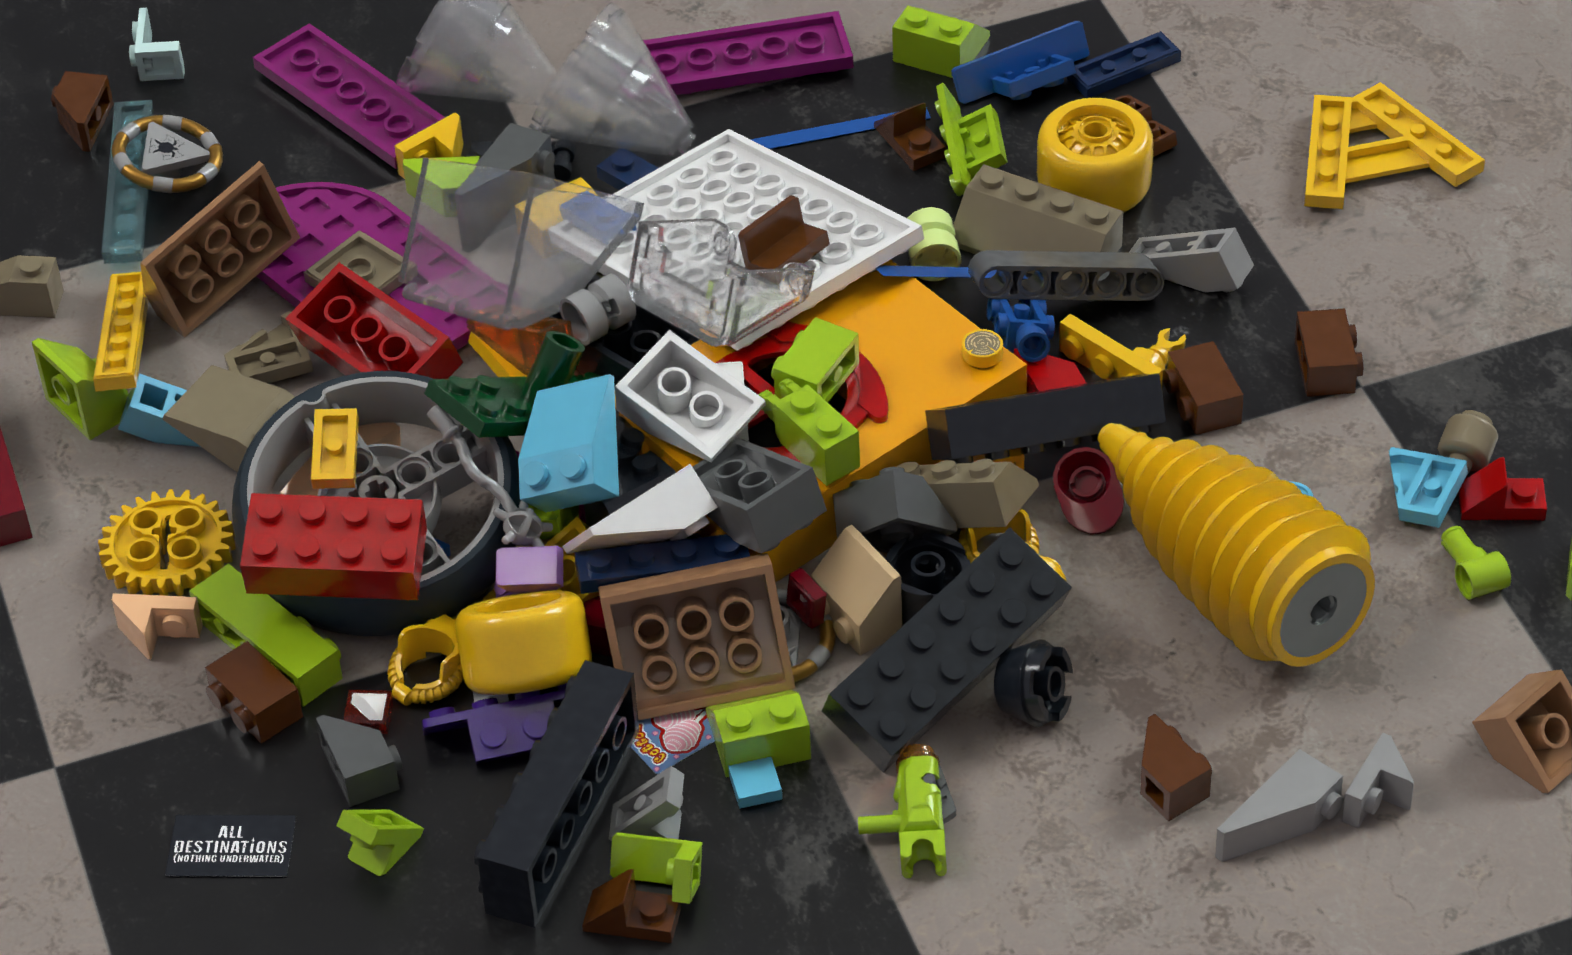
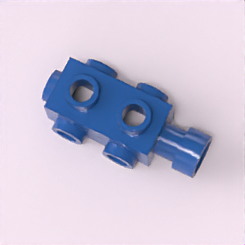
[987,298,1055,362]

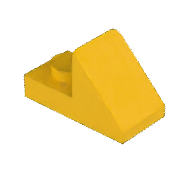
[394,112,463,179]

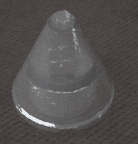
[396,0,561,106]
[529,2,696,157]

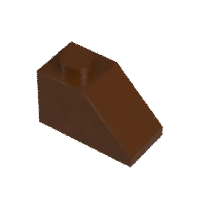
[51,71,114,152]

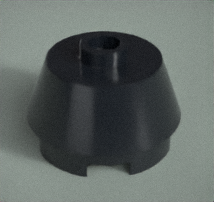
[994,639,1073,727]

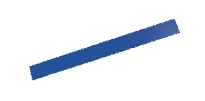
[750,107,931,149]
[875,265,1028,279]

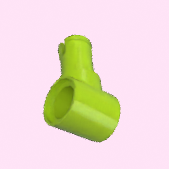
[1441,526,1511,600]

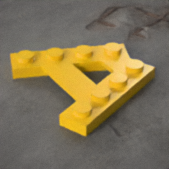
[1304,82,1485,209]

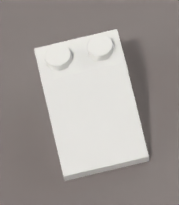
[615,330,766,462]
[562,464,718,554]

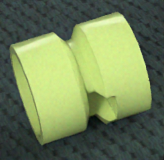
[907,207,961,281]

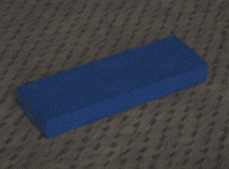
[1067,31,1181,98]

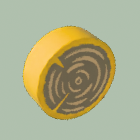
[962,329,1003,368]

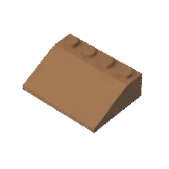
[140,161,300,338]
[598,553,796,720]

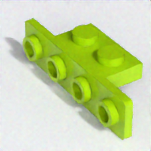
[935,83,1008,196]

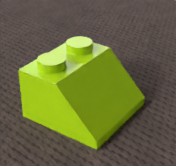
[892,5,990,78]
[32,338,129,440]
[706,690,811,777]

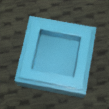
[728,757,782,809]

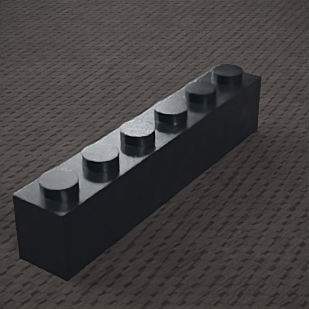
[925,373,1166,464]

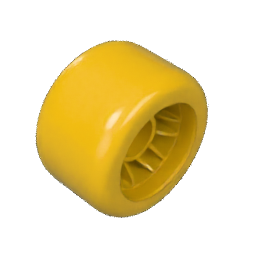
[1037,98,1153,213]
[455,590,592,695]

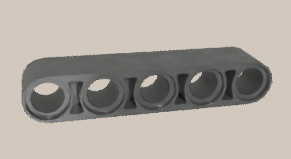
[968,250,1164,301]

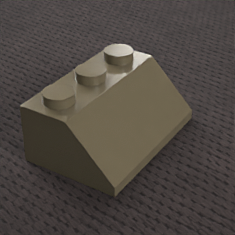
[897,459,1039,528]

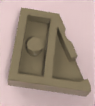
[224,311,313,383]

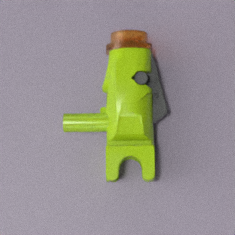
[858,744,956,878]

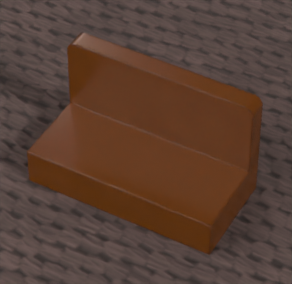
[738,195,830,284]

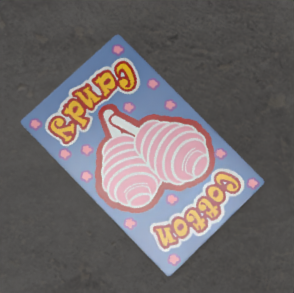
[631,706,715,774]

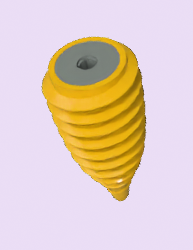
[1098,423,1375,667]

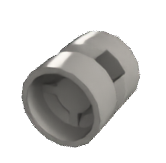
[560,273,636,346]

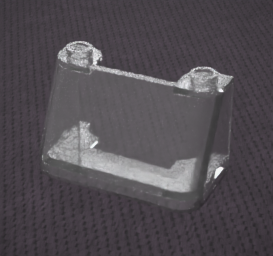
[628,218,815,347]

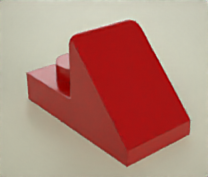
[1458,457,1547,520]

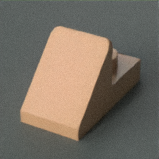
[111,593,203,660]

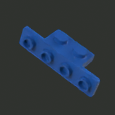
[951,21,1089,104]

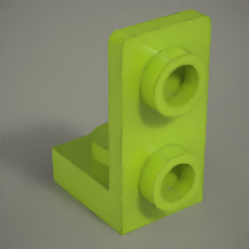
[610,832,702,904]

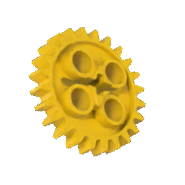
[98,489,236,596]

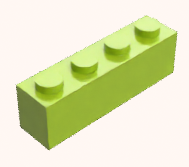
[189,563,343,707]

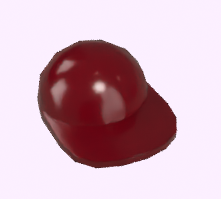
[1053,447,1124,535]

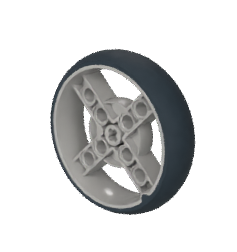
[232,371,521,636]

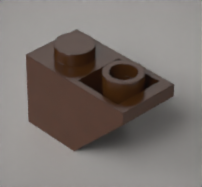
[1140,714,1212,822]

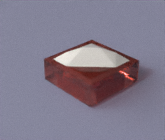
[343,690,394,734]

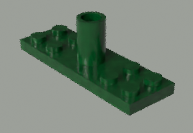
[424,331,600,438]

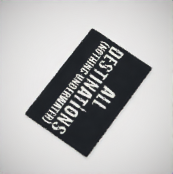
[165,815,296,877]

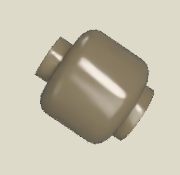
[1438,410,1498,473]

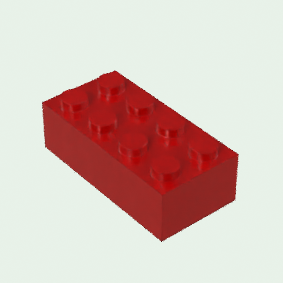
[285,262,464,379]
[240,493,427,600]

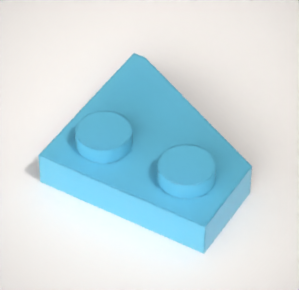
[1389,447,1468,528]

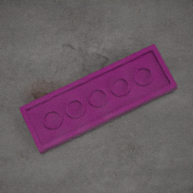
[622,11,854,101]
[252,23,445,169]

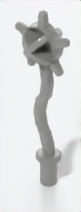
[426,405,553,547]

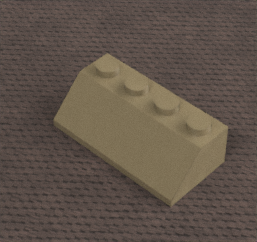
[953,165,1123,280]

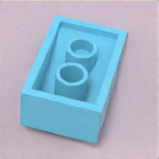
[518,374,619,512]

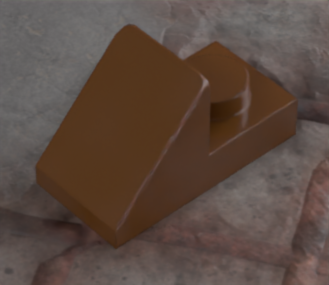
[874,102,946,171]
[582,869,681,943]

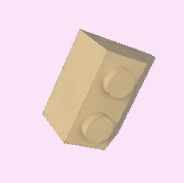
[811,525,902,656]

